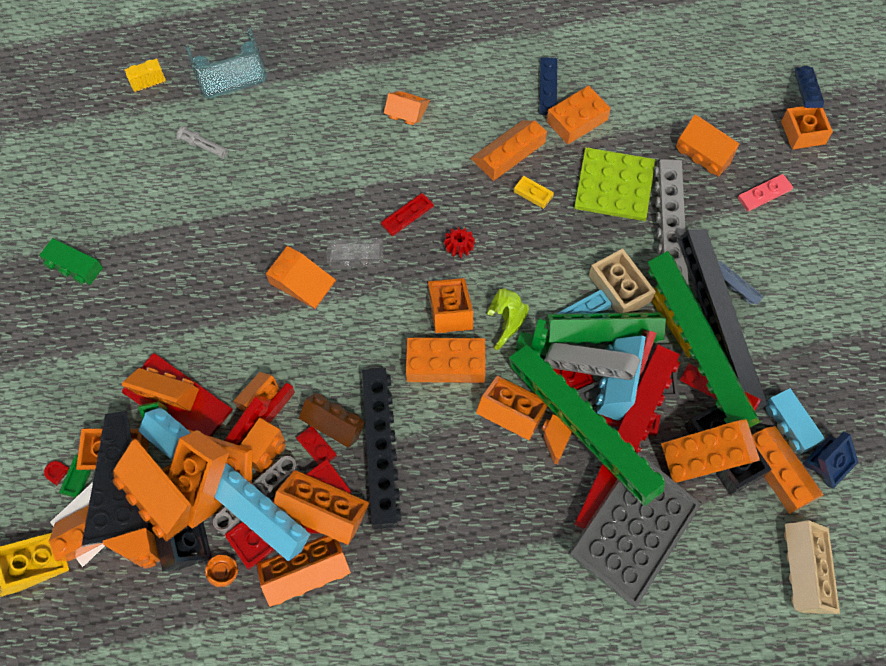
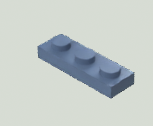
[718,261,764,305]

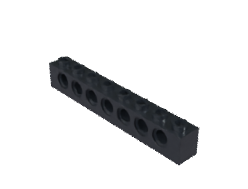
[362,368,401,530]

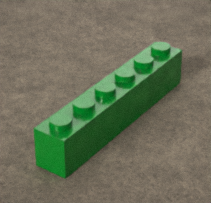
[546,312,666,344]

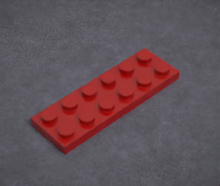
[224,459,352,570]

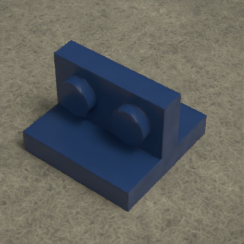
[804,431,858,489]

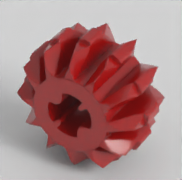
[444,226,475,258]

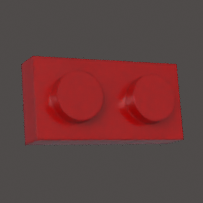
[296,426,337,465]

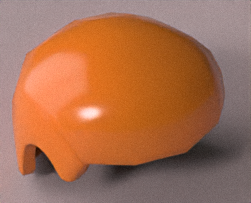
[205,555,238,587]

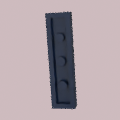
[539,57,557,115]
[795,66,824,108]

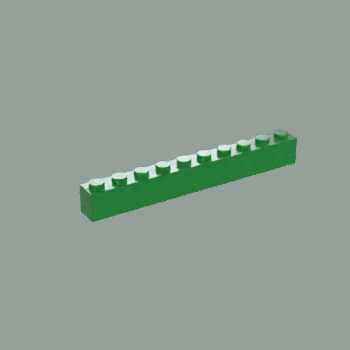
[648,251,760,428]
[509,344,665,507]

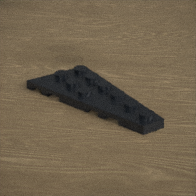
[81,411,148,547]

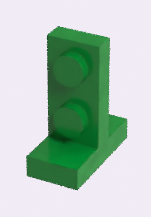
[515,319,551,358]

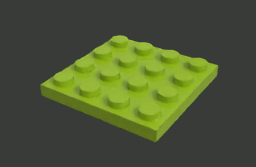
[574,148,655,221]

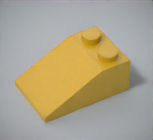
[0,533,69,597]

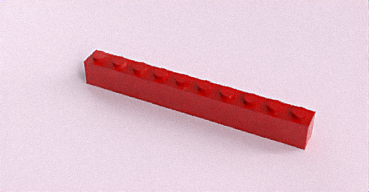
[575,345,680,529]

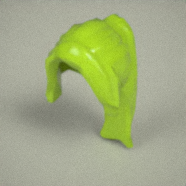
[486,288,529,351]

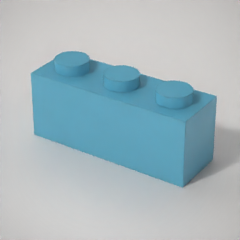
[766,388,825,455]

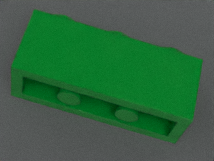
[39,238,103,285]

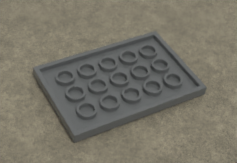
[568,452,701,608]

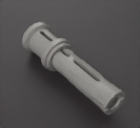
[176,125,228,159]

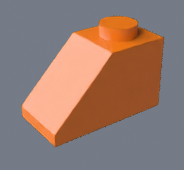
[542,414,572,465]

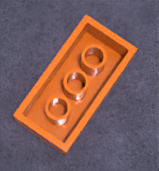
[406,338,485,383]
[661,419,760,483]

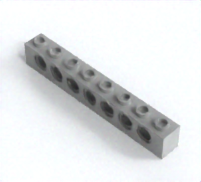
[654,159,688,284]

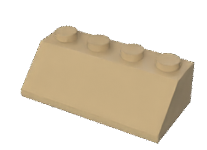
[784,520,840,614]

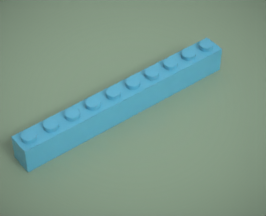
[139,407,310,561]

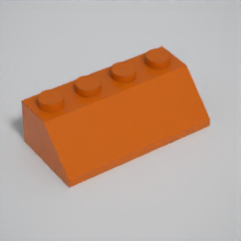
[470,120,547,181]
[752,426,824,514]
[274,470,369,545]
[257,536,351,607]

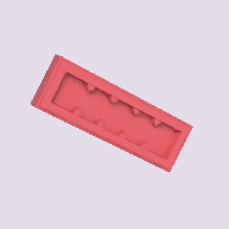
[738,174,793,211]

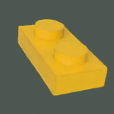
[514,176,554,209]

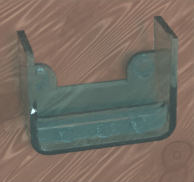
[185,27,267,99]

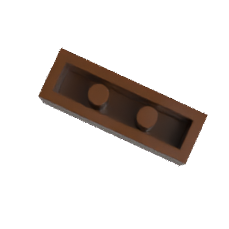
[298,393,365,448]

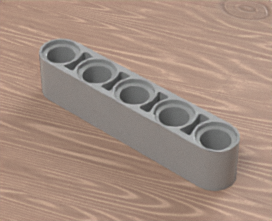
[544,343,640,380]
[213,456,299,535]

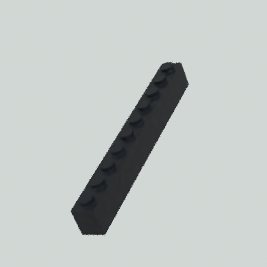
[678,229,768,412]

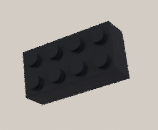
[685,405,772,496]

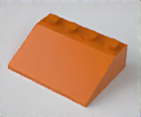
[113,439,191,541]

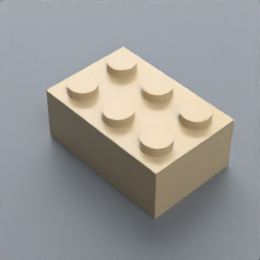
[589,248,656,313]

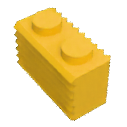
[124,58,166,92]

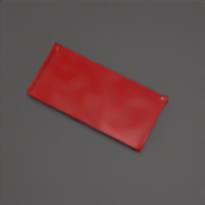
[122,353,233,437]

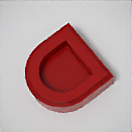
[44,461,69,486]

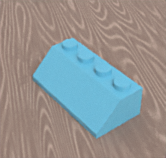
[596,336,646,421]

